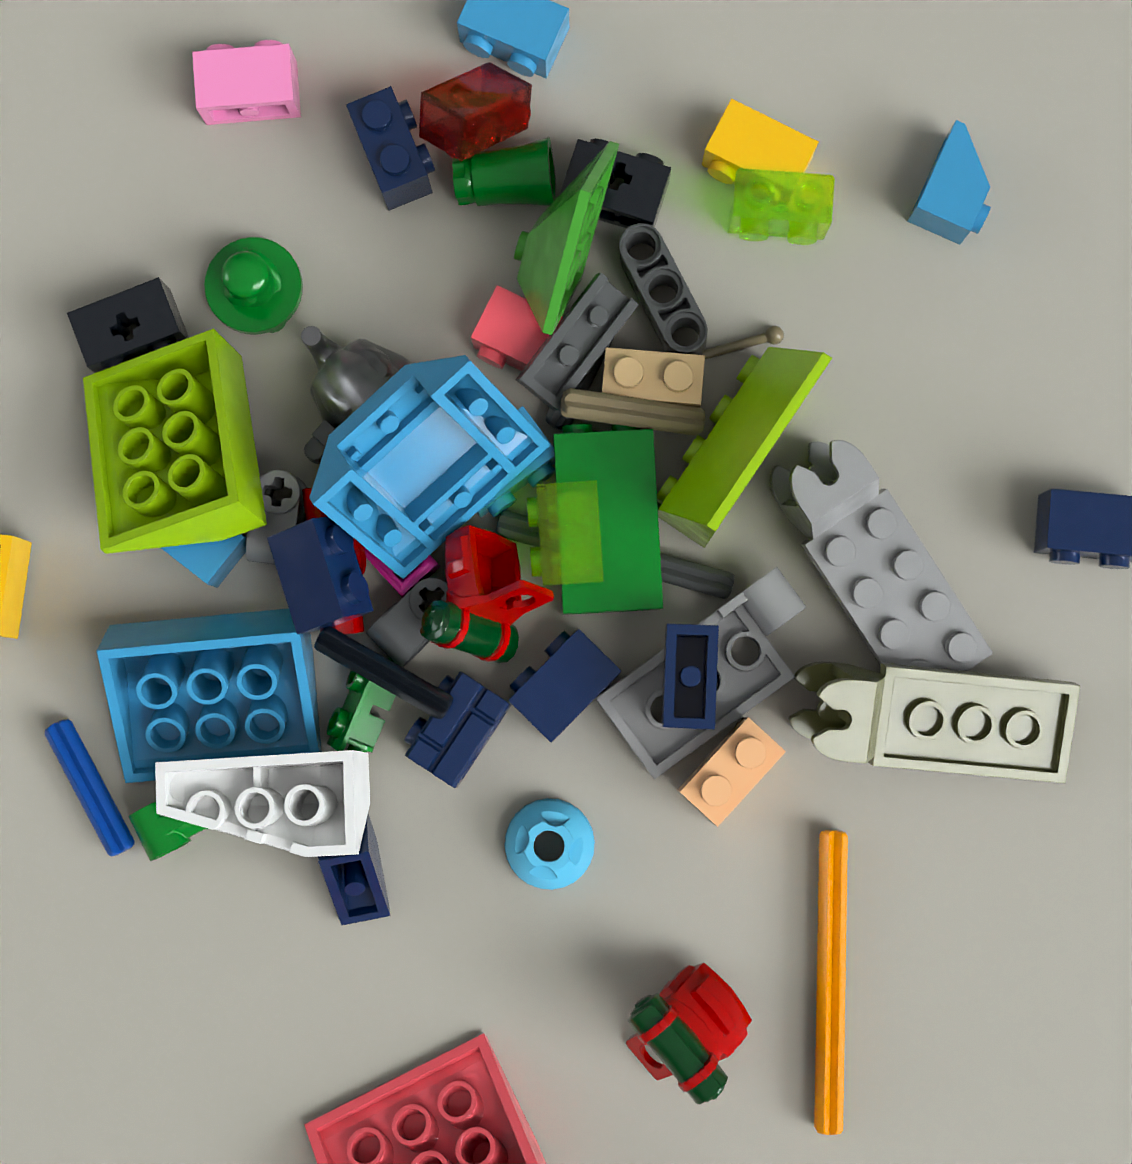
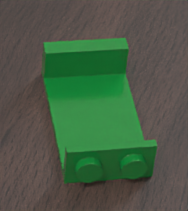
[552,424,663,615]

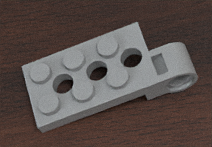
[596,567,806,780]

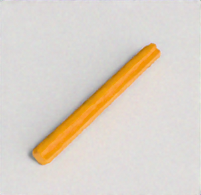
[814,830,848,1135]

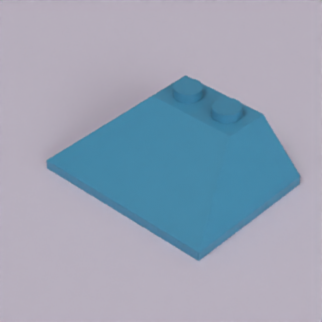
[309,355,550,579]

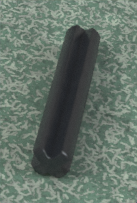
[314,626,453,719]

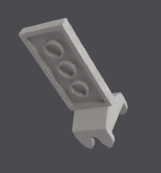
[770,440,993,671]

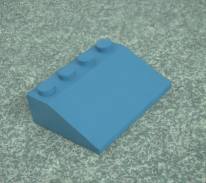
[97,608,322,783]

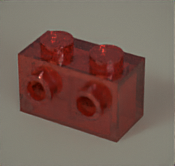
[419,62,532,161]

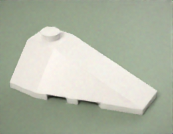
[155,750,370,857]

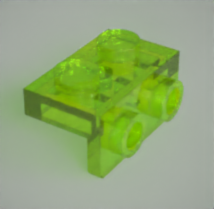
[728,168,835,245]
[527,480,604,587]

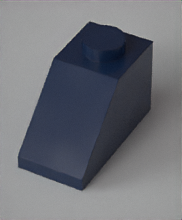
[318,814,390,925]

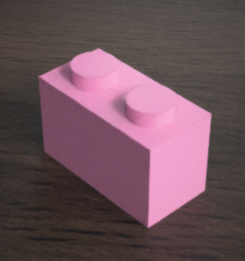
[192,40,301,125]

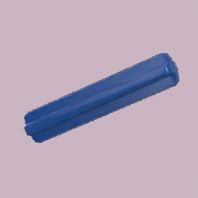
[44,719,135,857]

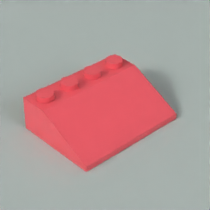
[304,1033,546,1164]

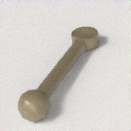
[702,326,784,359]

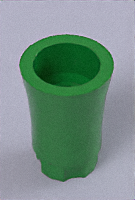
[452,137,557,206]

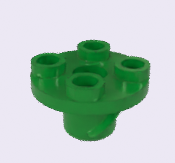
[204,237,303,335]

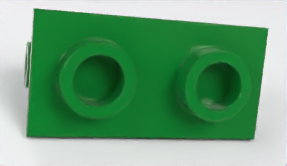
[327,670,396,753]

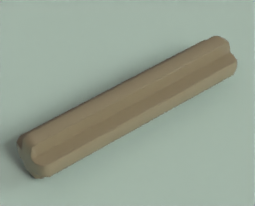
[560,388,705,436]

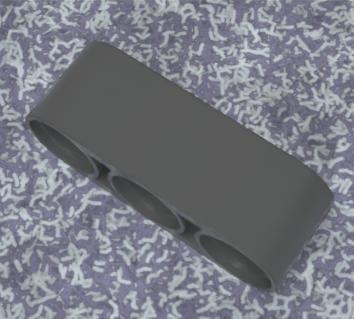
[619,223,708,355]

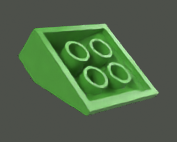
[514,141,619,335]

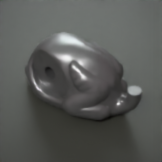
[301,326,410,429]

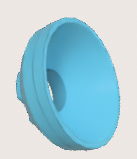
[504,798,595,890]

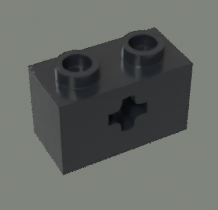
[560,138,671,229]
[67,277,189,373]

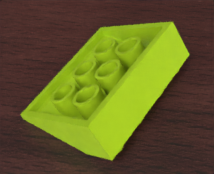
[83,328,267,554]
[657,347,832,548]

